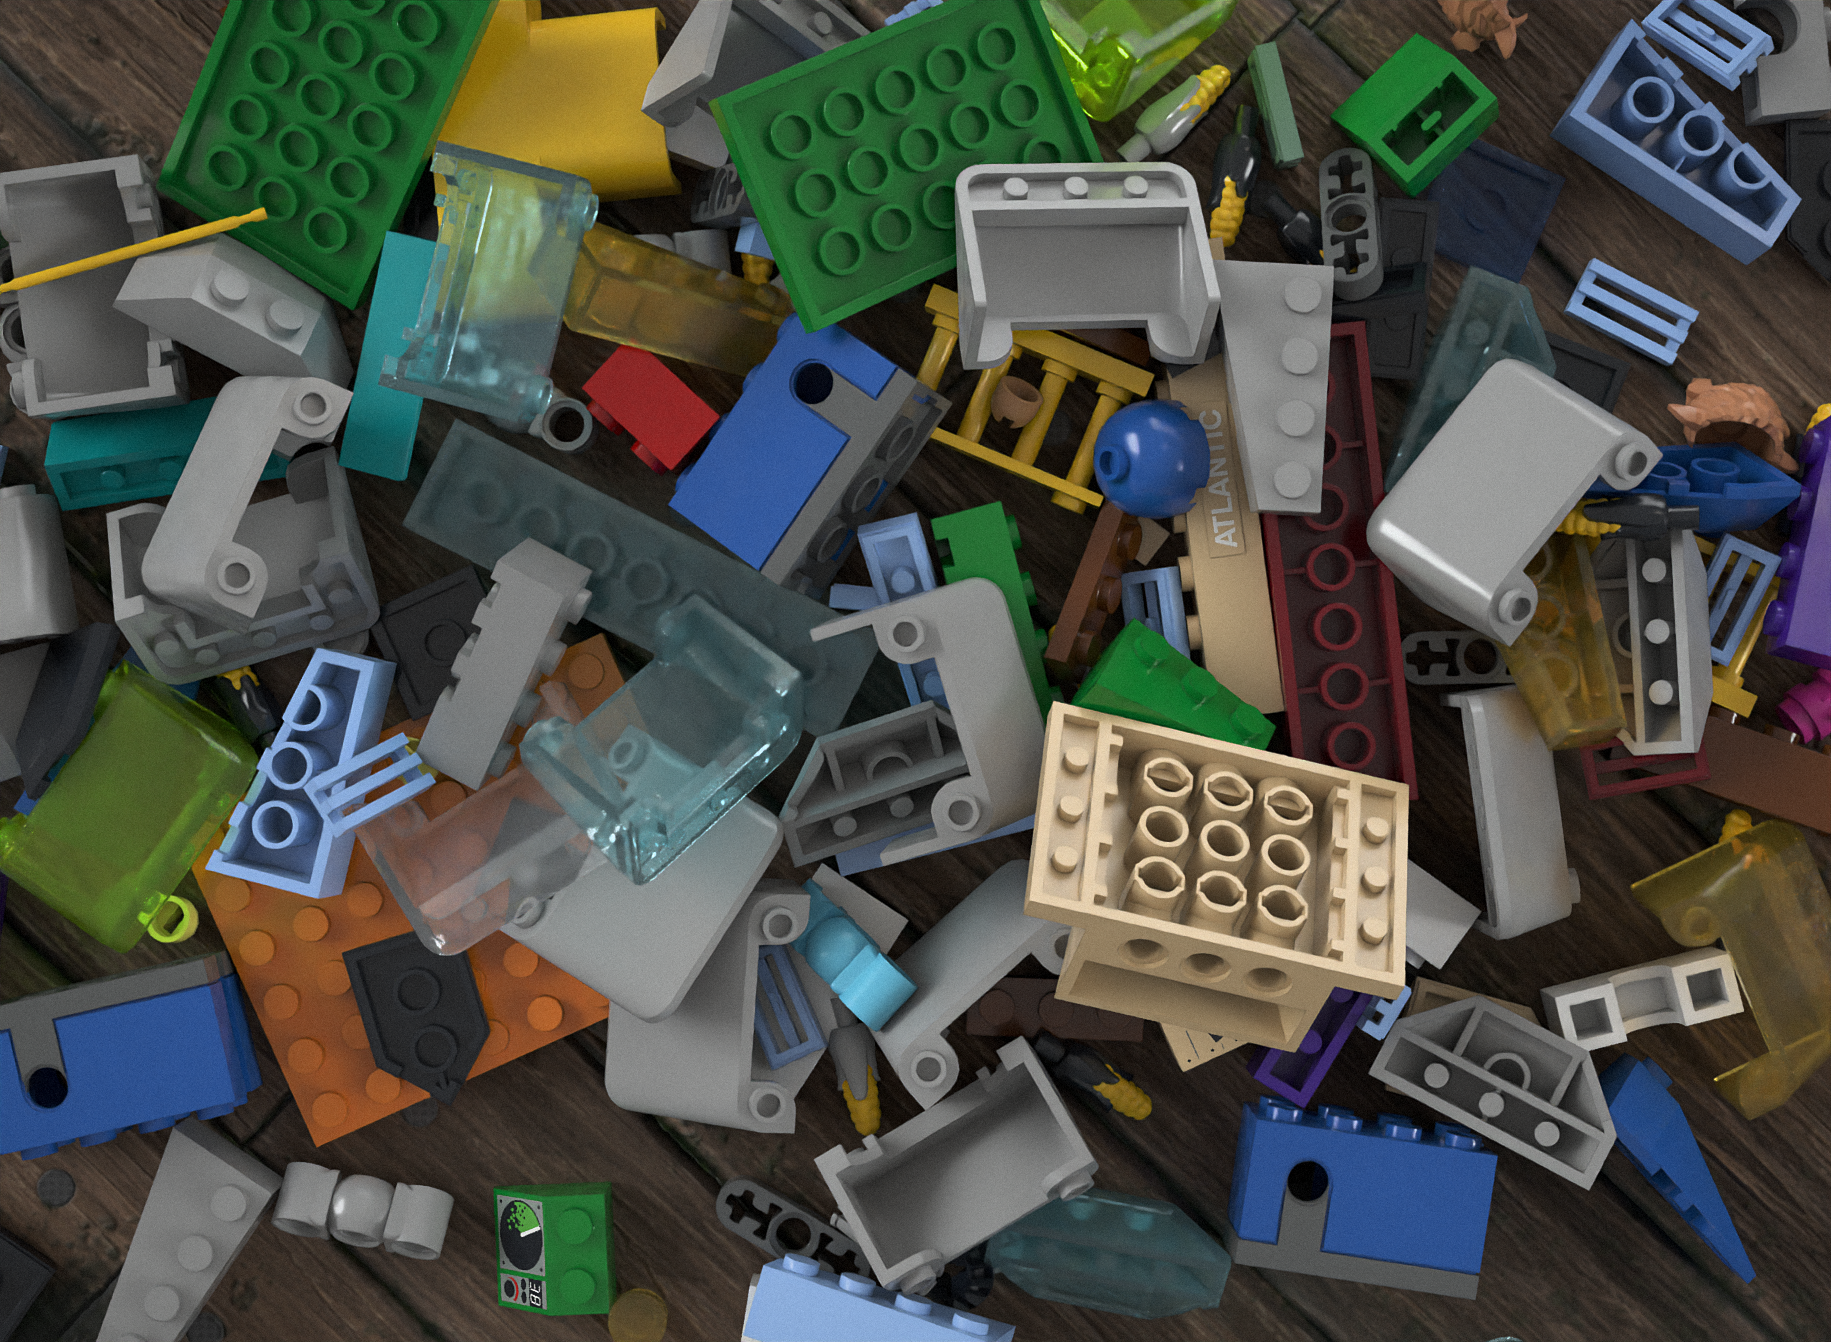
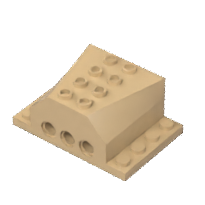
[1023,701,1409,1053]

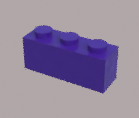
[1245,986,1374,1108]

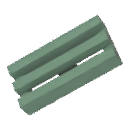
[1247,41,1304,172]

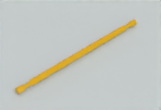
[0,207,268,294]

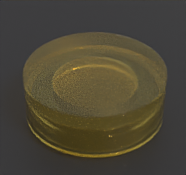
[608,1288,669,1342]

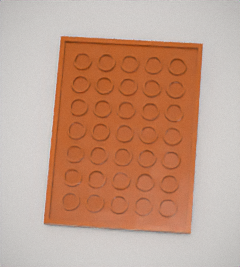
[172,633,651,1148]

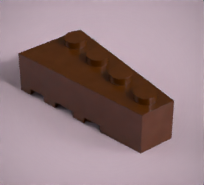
[1609,705,1831,839]

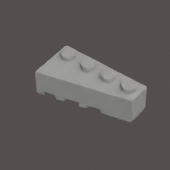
[1213,260,1334,516]
[416,537,593,791]
[96,1116,284,1342]

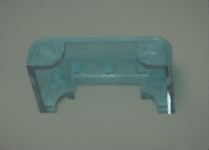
[378,140,599,424]
[519,593,803,886]

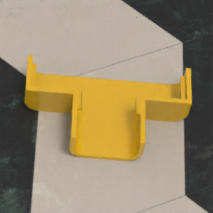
[432,0,682,331]

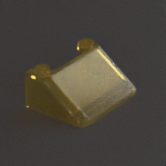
[1630,819,1831,1121]

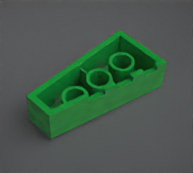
[930,501,1065,728]

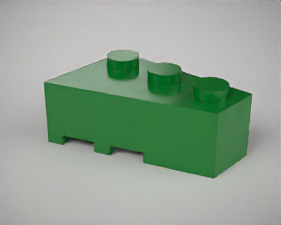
[1070,617,1277,751]

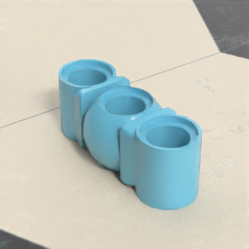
[789,878,918,1032]

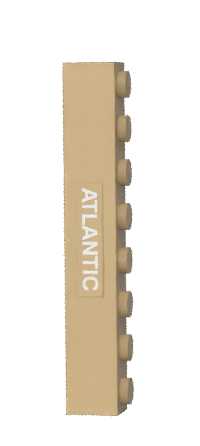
[1146,237,1284,714]

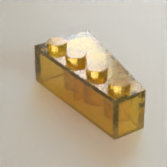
[531,208,797,377]
[1494,531,1628,751]

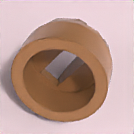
[990,376,1043,429]

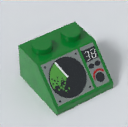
[493,1181,617,1316]

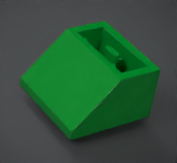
[1330,33,1499,200]

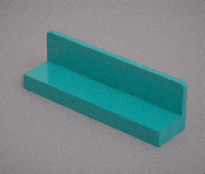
[338,230,454,481]
[44,397,295,511]

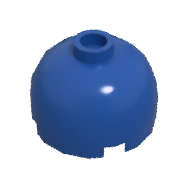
[1093,399,1210,519]

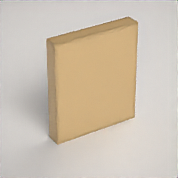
[1135,517,1170,566]

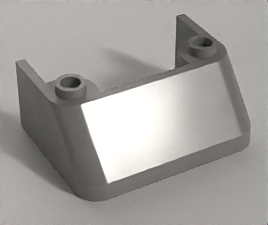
[810,577,1046,866]

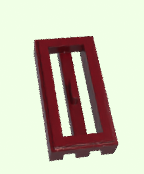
[1578,734,1711,801]

